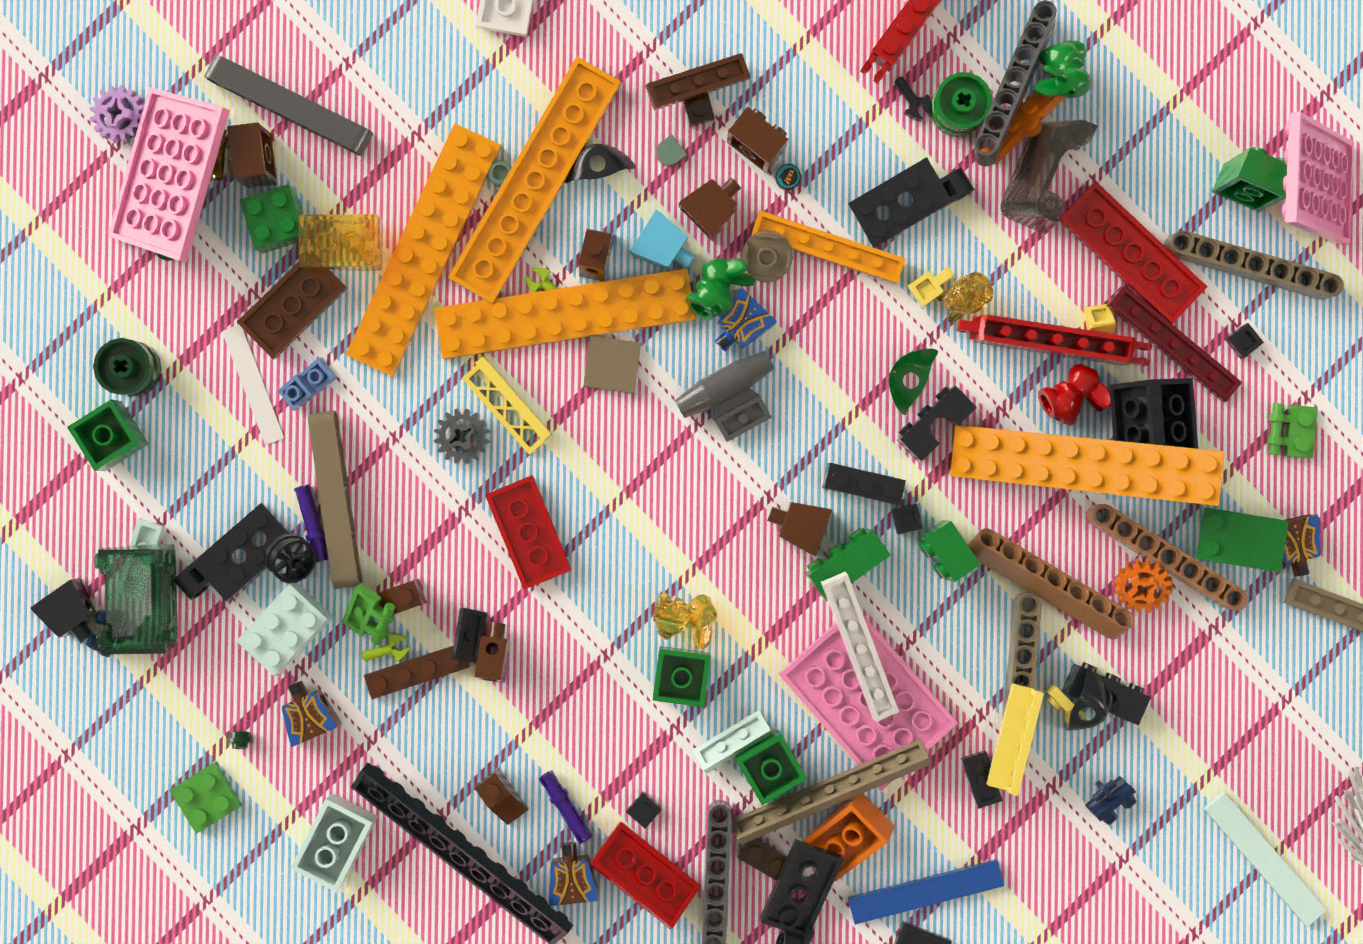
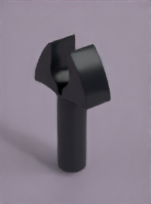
[894,76,931,122]

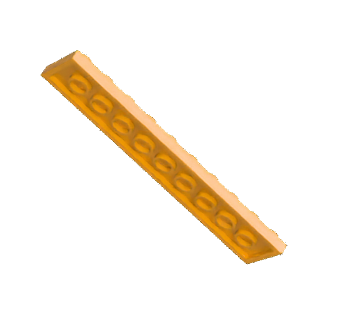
[448,56,621,304]
[345,123,502,377]
[434,268,696,359]
[950,425,1225,506]

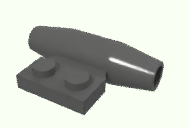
[674,351,775,442]

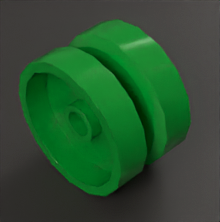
[930,72,992,137]

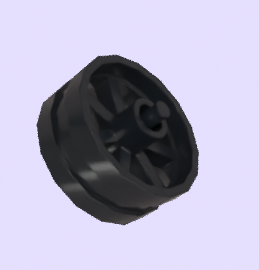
[265,533,317,584]

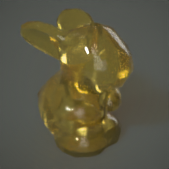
[936,271,994,322]
[653,591,717,650]

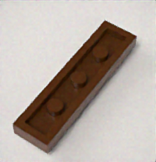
[645,53,751,111]
[364,645,471,700]

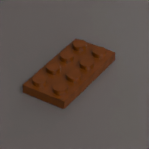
[237,250,348,360]

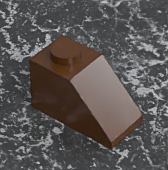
[376,579,427,614]
[474,768,529,825]

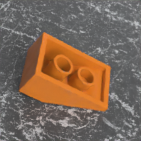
[803,793,895,882]

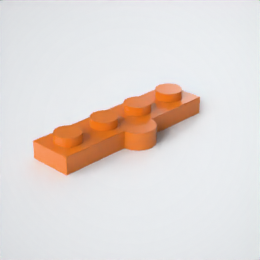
[981,78,1066,165]

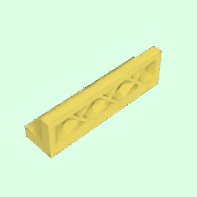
[462,356,553,455]
[986,683,1044,796]

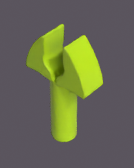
[525,267,559,292]
[362,633,411,662]

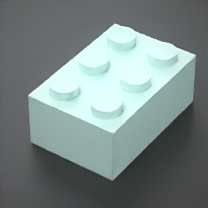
[236,583,334,676]
[290,793,378,893]

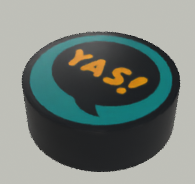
[775,164,801,191]

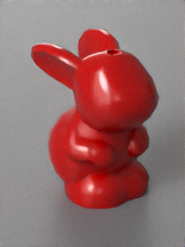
[1038,364,1111,426]

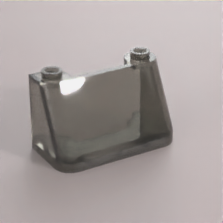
[1000,119,1098,233]

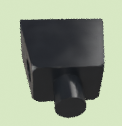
[30,578,97,644]

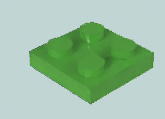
[169,762,242,834]

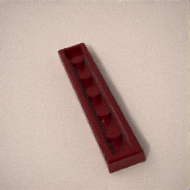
[1106,285,1242,402]

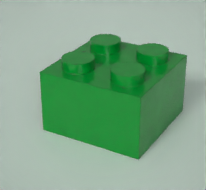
[239,184,311,254]
[67,399,149,472]
[918,520,981,582]
[652,646,711,707]
[735,730,807,806]

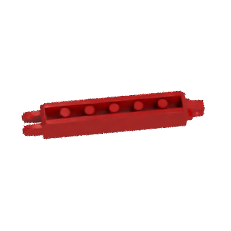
[860,0,942,84]
[956,314,1152,366]

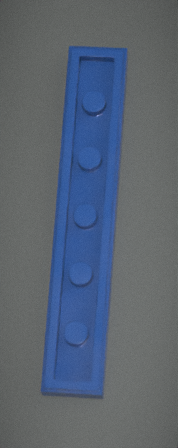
[847,859,1004,924]

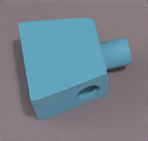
[630,209,695,271]

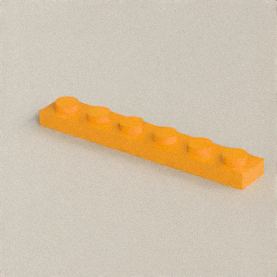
[751,210,906,284]

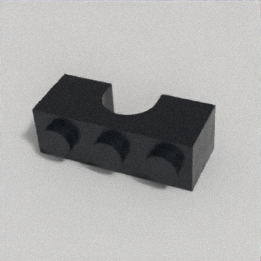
[897,385,977,462]
[822,463,906,506]
[1061,662,1151,726]

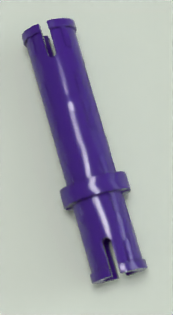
[294,484,328,563]
[538,770,593,844]

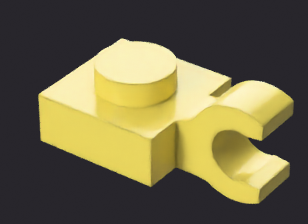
[908,267,954,308]
[1044,684,1086,726]

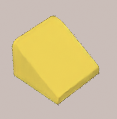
[1084,304,1116,334]

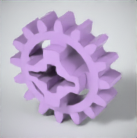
[89,85,144,143]

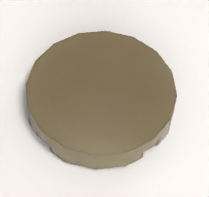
[741,230,793,282]

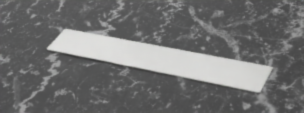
[222,325,284,445]

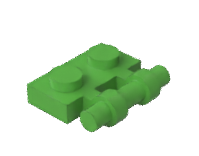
[1267,403,1318,459]
[342,583,395,645]

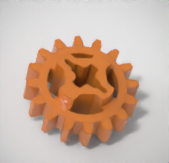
[1115,558,1172,613]

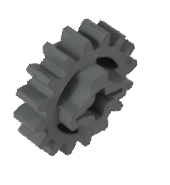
[434,409,490,464]

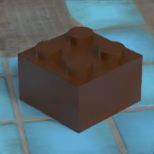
[726,106,788,174]
[225,122,278,188]

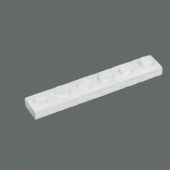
[821,572,899,722]

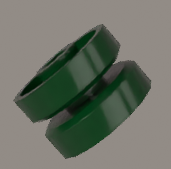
[93,338,162,397]

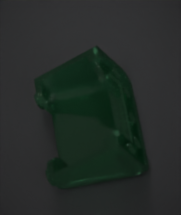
[94,544,178,654]

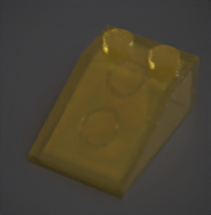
[299,214,383,271]

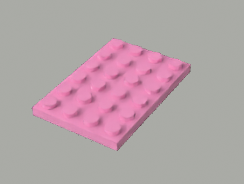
[108,87,230,262]
[1282,112,1354,245]
[778,615,958,791]

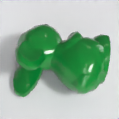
[1033,40,1092,99]
[685,258,756,320]

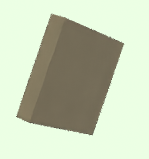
[583,336,641,394]

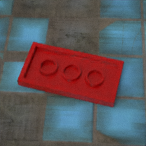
[485,475,572,590]
[589,821,701,929]

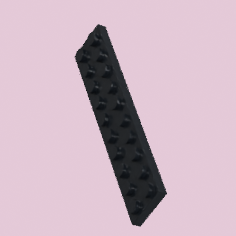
[350,762,574,944]

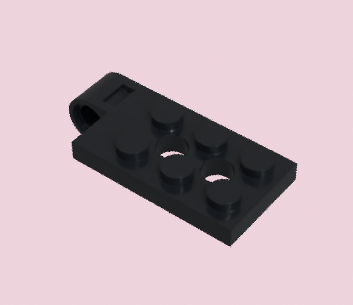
[848,157,975,248]
[173,503,294,602]
[760,839,844,944]

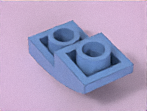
[278,357,338,411]

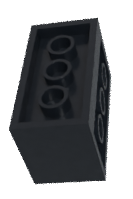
[1109,378,1198,449]

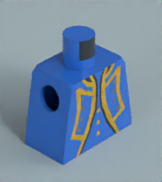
[714,288,777,352]

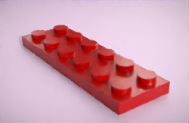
[1058,181,1208,324]

